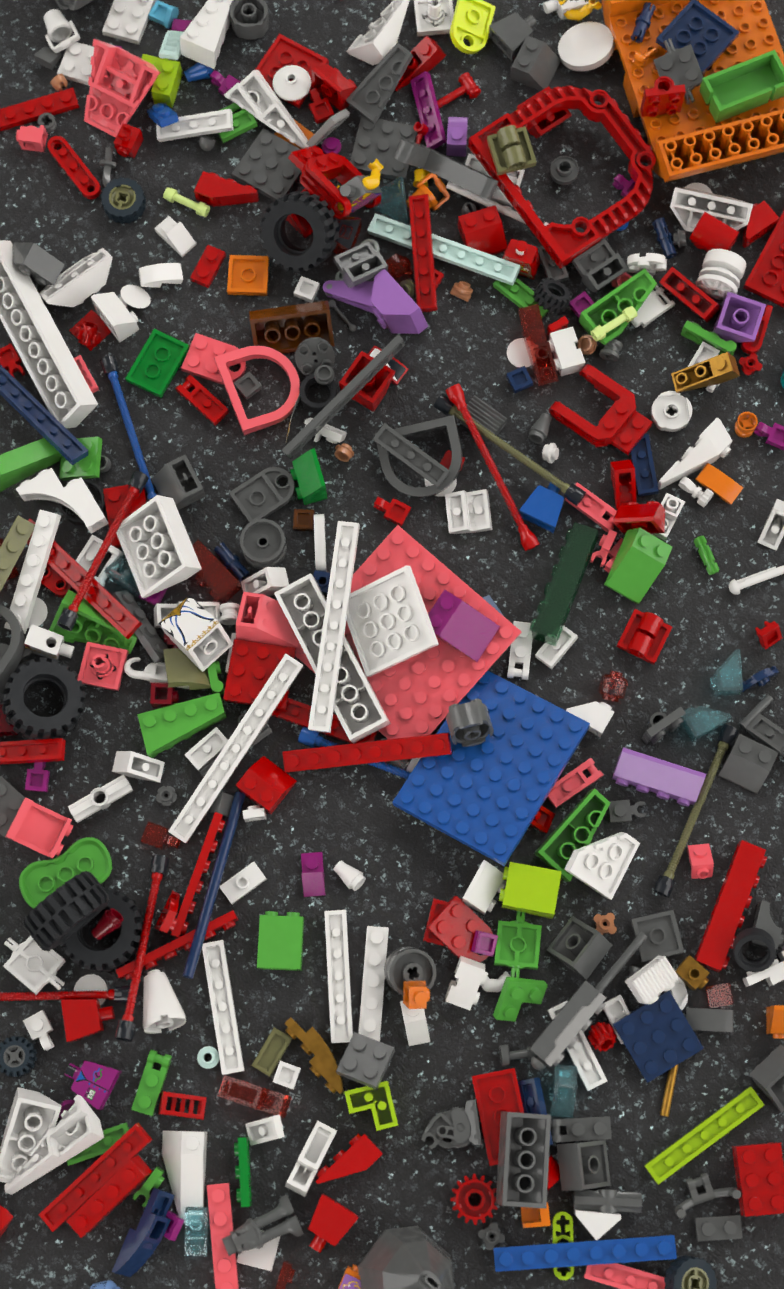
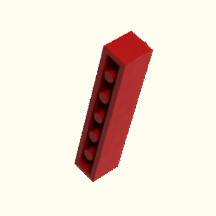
[695,840,767,972]

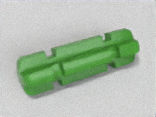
[694,536,719,575]

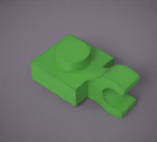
[133,1166,165,1207]

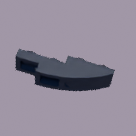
[112,1188,175,1277]

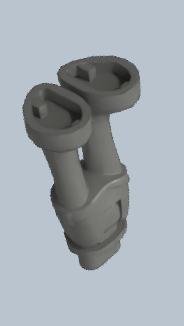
[222,1194,304,1256]

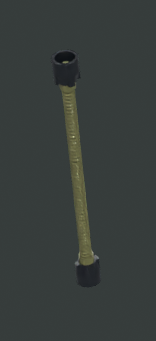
[434,393,586,506]
[653,724,739,898]

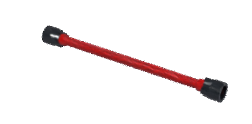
[57,471,149,631]
[115,855,169,1042]
[0,985,131,1003]

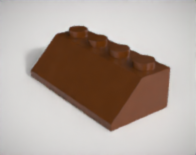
[249,300,335,354]

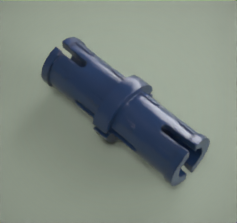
[631,2,656,43]
[652,218,677,259]
[214,542,250,581]

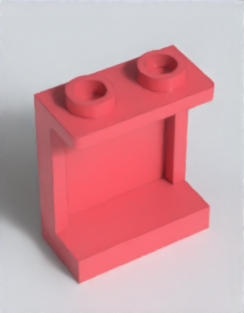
[5,797,73,859]

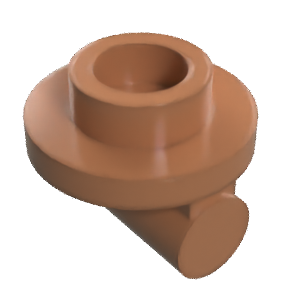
[450,281,473,302]

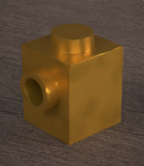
[675,955,709,991]

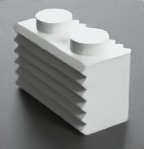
[625,955,679,1005]

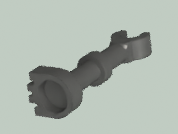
[498,1044,565,1066]

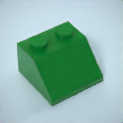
[290,448,328,505]

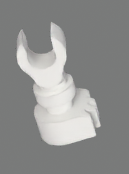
[678,476,714,508]

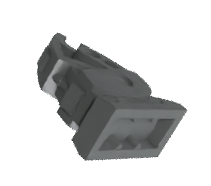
[421,1099,482,1149]

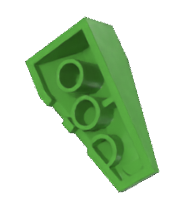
[579,268,657,345]
[49,590,138,654]

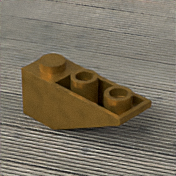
[671,352,740,393]

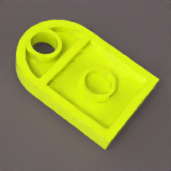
[450,0,495,54]

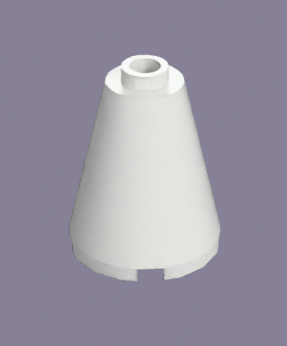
[143,969,186,1034]

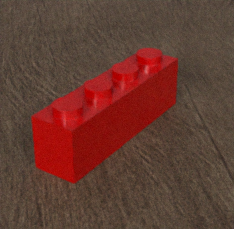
[67,1155,153,1238]

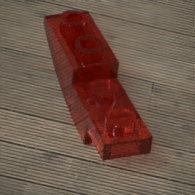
[518,304,558,386]

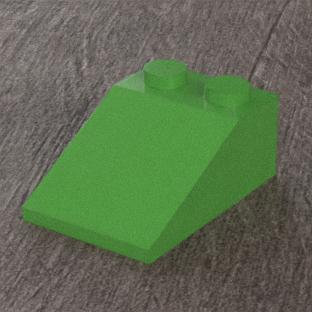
[604,527,672,604]

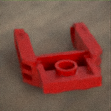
[288,145,381,219]
[548,364,652,455]

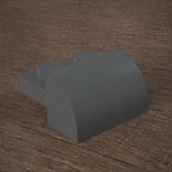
[572,239,629,292]
[334,241,388,288]

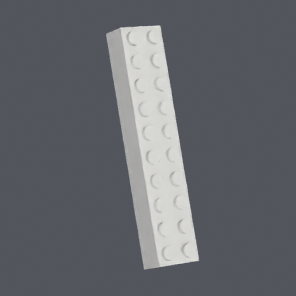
[0,240,98,428]

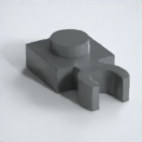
[608,800,646,824]

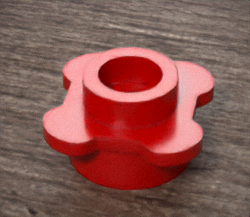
[739,353,762,375]

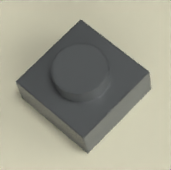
[234,371,262,400]

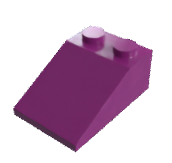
[428,589,500,662]

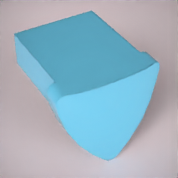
[148,0,179,29]

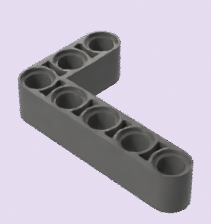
[393,139,499,200]

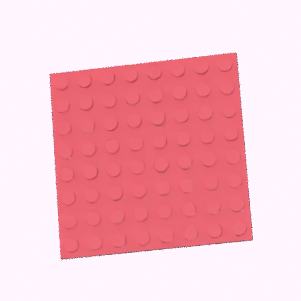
[295,525,522,739]

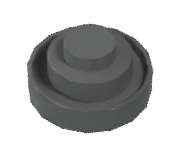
[550,156,579,185]

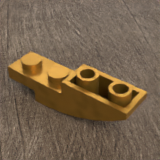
[284,1017,344,1094]

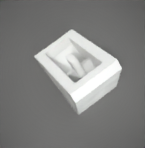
[574,1210,621,1241]

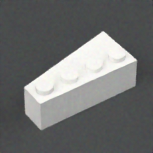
[180,0,233,69]

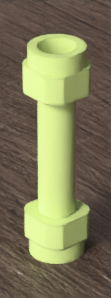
[163,187,210,217]
[591,306,638,341]

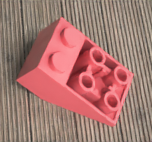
[236,592,299,648]

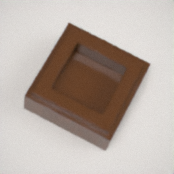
[293,509,315,531]

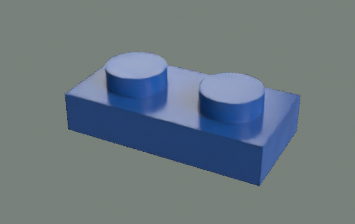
[147,103,179,128]

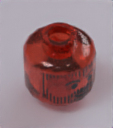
[598,670,628,702]

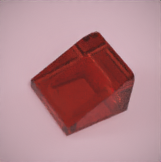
[706,983,733,1008]

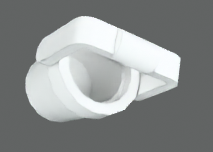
[43,9,80,53]

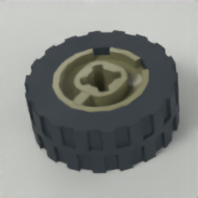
[101,177,146,224]
[664,1255,717,1289]

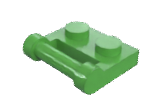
[212,103,257,143]

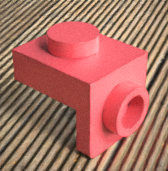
[687,844,714,879]

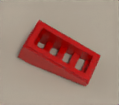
[158,1091,207,1120]

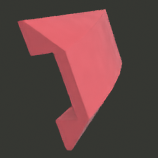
[84,39,161,138]

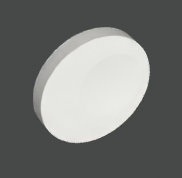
[558,22,615,71]

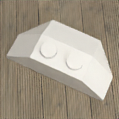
[670,187,753,232]
[39,248,112,307]

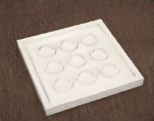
[346,565,439,677]

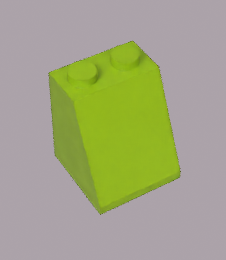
[499,862,562,919]

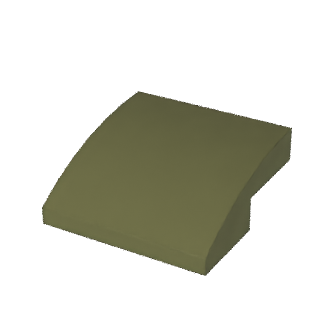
[163,648,210,690]

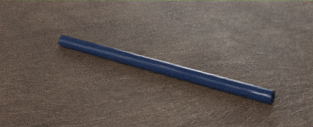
[182,792,246,979]

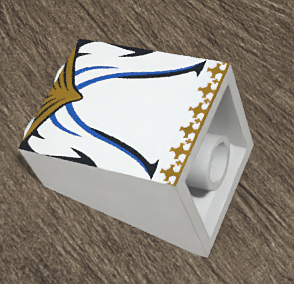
[158,595,233,672]

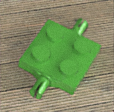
[494,911,542,978]

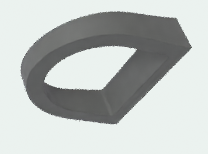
[374,415,463,497]
[0,605,25,694]

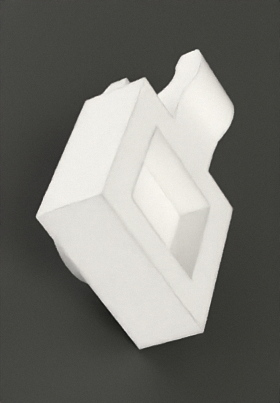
[23,1010,55,1051]

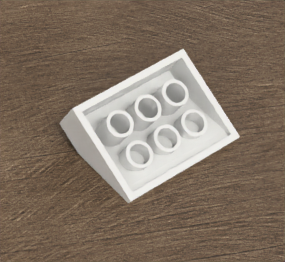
[116,495,202,598]

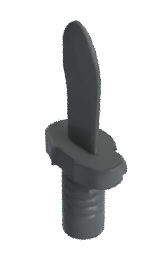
[99,147,117,187]

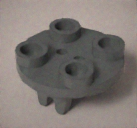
[295,337,335,376]

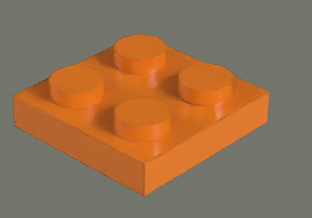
[227,255,269,296]

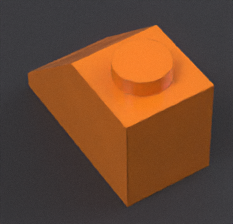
[766,1005,784,1039]

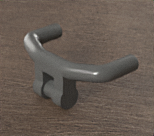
[674,1173,741,1218]

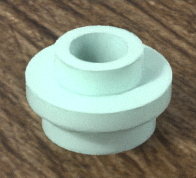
[197,1046,219,1069]

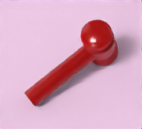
[437,72,481,108]

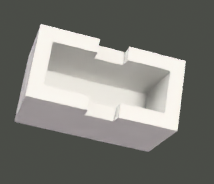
[547,327,585,376]
[445,956,488,1010]

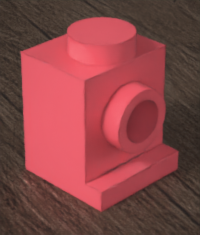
[16,125,48,152]

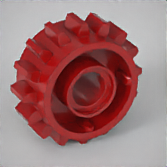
[450,1174,498,1225]

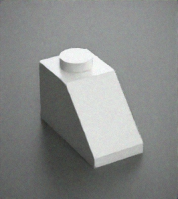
[757,499,784,550]
[241,567,289,596]
[566,701,614,737]
[112,751,165,783]
[400,1001,430,1046]

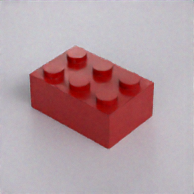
[732,1142,784,1217]

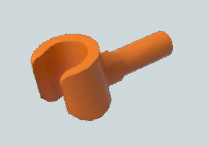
[632,47,658,67]

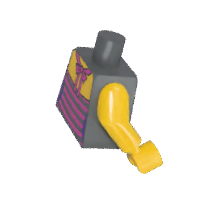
[337,158,384,213]

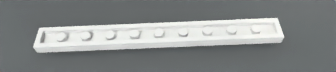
[308,521,360,733]
[168,654,304,843]

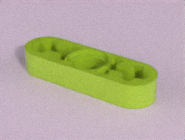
[552,1211,574,1280]

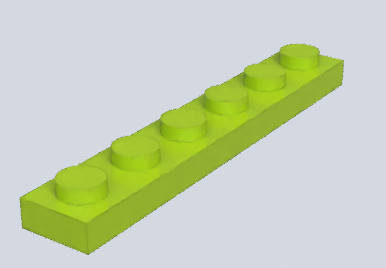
[644,1086,764,1185]

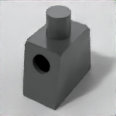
[489,13,537,61]

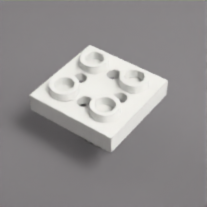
[414,0,454,36]

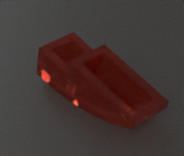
[218,1075,292,1118]

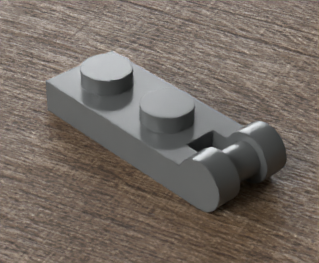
[550,1116,612,1142]

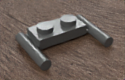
[739,694,784,757]

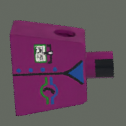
[64,1061,122,1110]

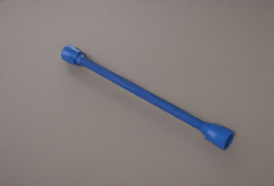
[298,726,411,779]

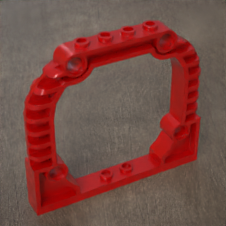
[468,86,656,269]

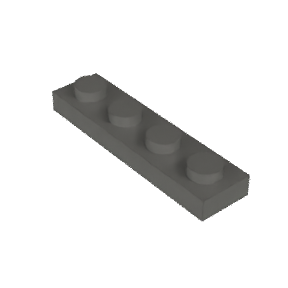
[373,423,451,488]
[112,590,168,663]

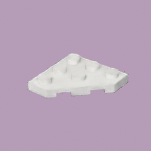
[564,832,640,900]

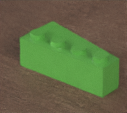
[535,788,610,882]

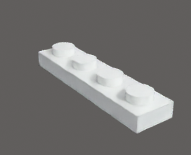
[156,109,233,142]
[547,1000,607,1091]

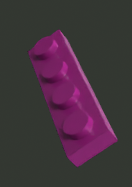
[410,71,447,150]

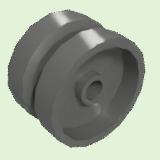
[240,518,287,570]
[384,946,436,995]

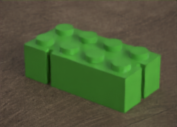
[699,50,784,123]

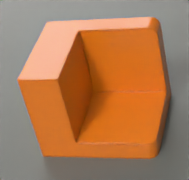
[521,1202,551,1228]

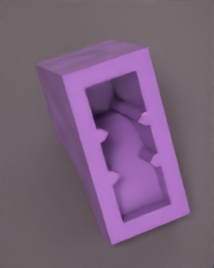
[446,117,468,157]

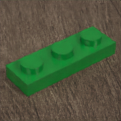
[234,1137,252,1207]

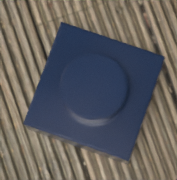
[506,366,533,393]

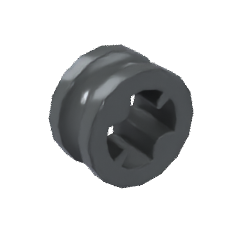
[38,113,57,133]

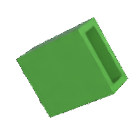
[257,911,304,971]

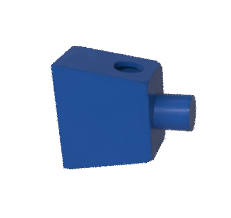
[519,482,564,533]

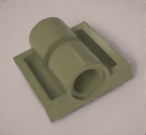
[487,125,537,175]

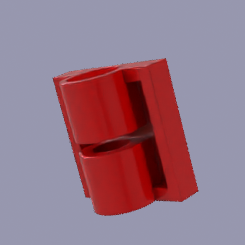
[640,76,686,117]
[616,609,672,665]

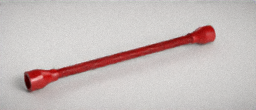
[445,384,540,552]

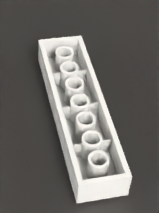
[274,573,391,743]

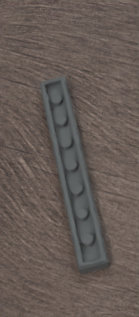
[282,335,405,459]

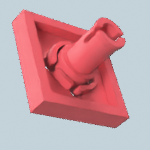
[77,642,129,691]

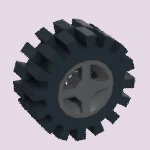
[0,1036,37,1077]

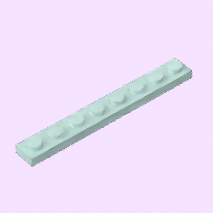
[367,213,521,286]

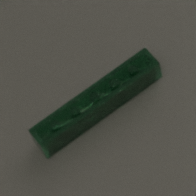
[530,522,598,646]

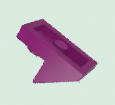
[301,852,326,897]

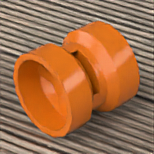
[734,412,758,438]

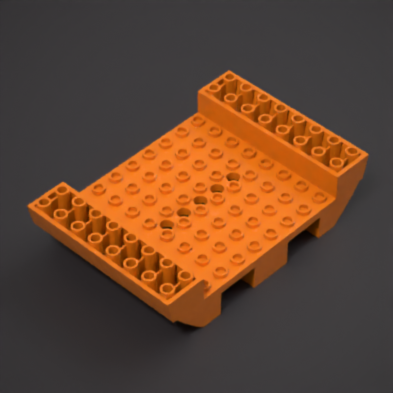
[602,0,784,182]

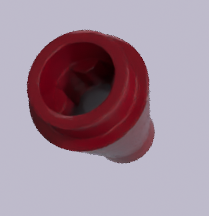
[91,908,124,940]

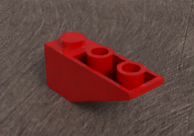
[395,36,446,91]
[194,171,259,207]
[315,1133,383,1184]

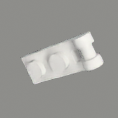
[507,621,534,680]

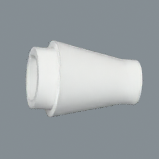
[333,860,366,891]

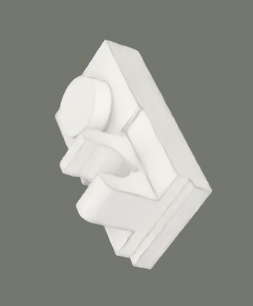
[304,417,347,444]

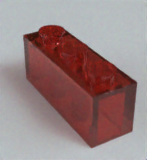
[192,539,242,603]

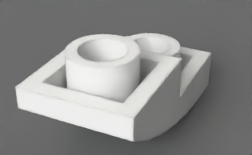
[138,263,183,288]
[652,493,685,541]

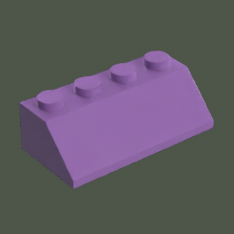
[612,747,706,806]

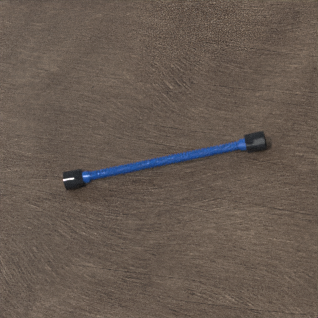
[100,356,157,503]

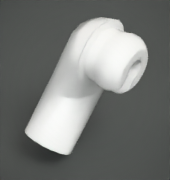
[480,971,511,993]

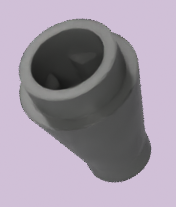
[528,413,552,444]

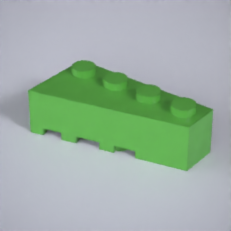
[137,693,227,758]

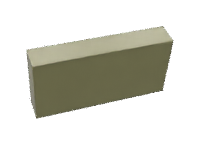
[251,1027,293,1077]

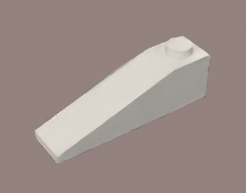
[347,0,410,65]
[658,418,732,490]
[0,1087,61,1184]
[162,1130,207,1224]

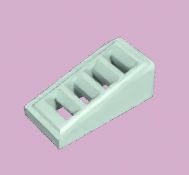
[159,30,183,60]

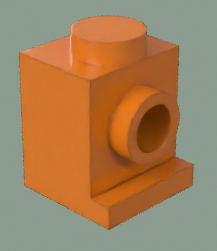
[403,981,430,1009]

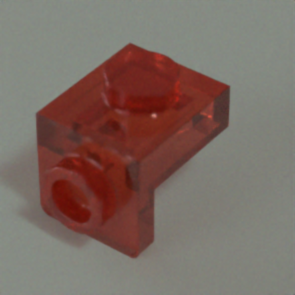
[385,254,413,280]

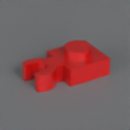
[0,343,25,378]

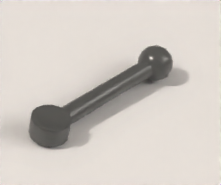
[329,300,357,332]

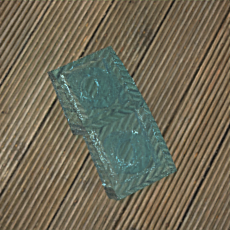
[184,1207,208,1256]

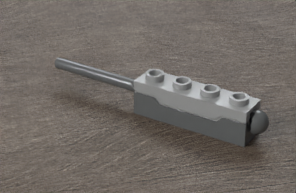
[528,932,648,1070]

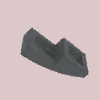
[686,1008,734,1033]

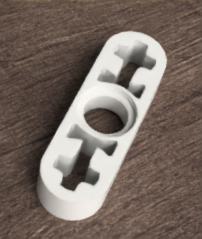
[314,514,326,572]

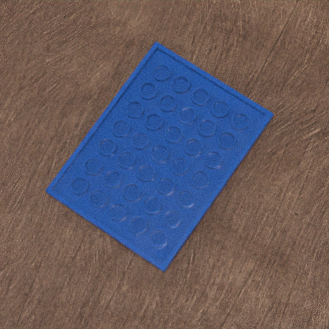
[392,671,590,866]

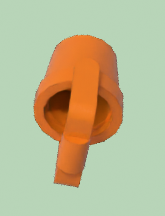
[405,173,450,211]

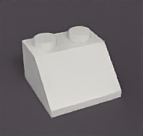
[91,292,139,343]
[462,860,506,915]

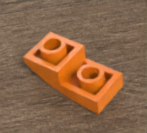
[695,463,743,504]

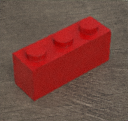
[659,267,721,323]

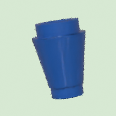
[184,62,213,82]

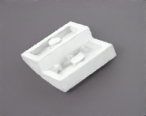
[445,489,492,534]

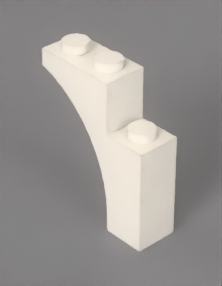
[16,468,109,534]

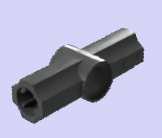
[573,1189,642,1213]

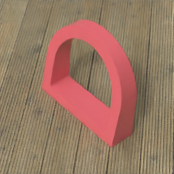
[214,346,300,435]

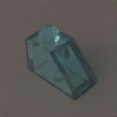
[710,649,743,695]
[681,706,732,742]
[550,1065,577,1118]

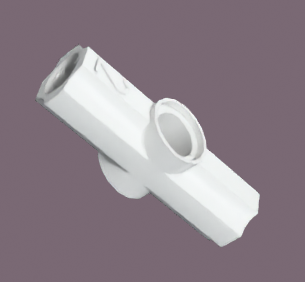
[68,774,133,823]

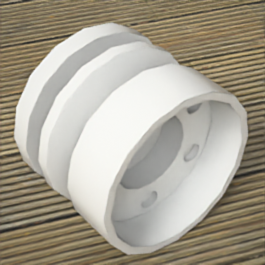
[696,249,746,300]

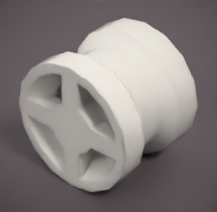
[219,603,240,625]

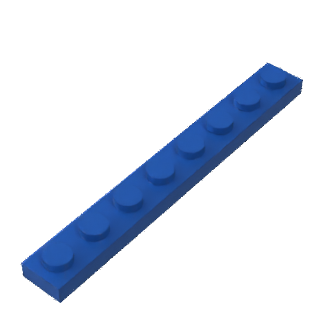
[493,1235,677,1272]

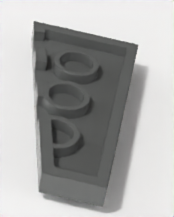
[346,42,413,125]

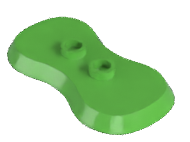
[19,837,112,909]

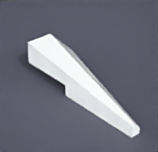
[224,70,309,149]
[4,1095,104,1195]

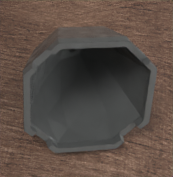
[358,1226,454,1289]

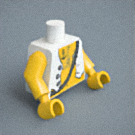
[543,0,602,21]

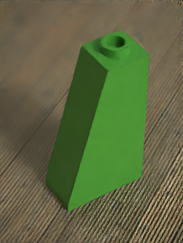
[0,438,61,492]

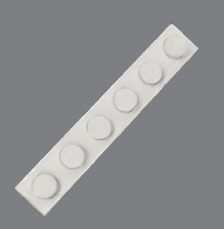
[4,510,61,634]
[324,910,353,1043]
[358,926,389,1042]
[202,940,245,1075]

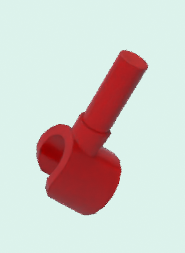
[414,122,429,144]

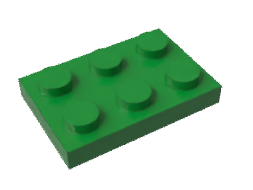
[125,329,190,398]

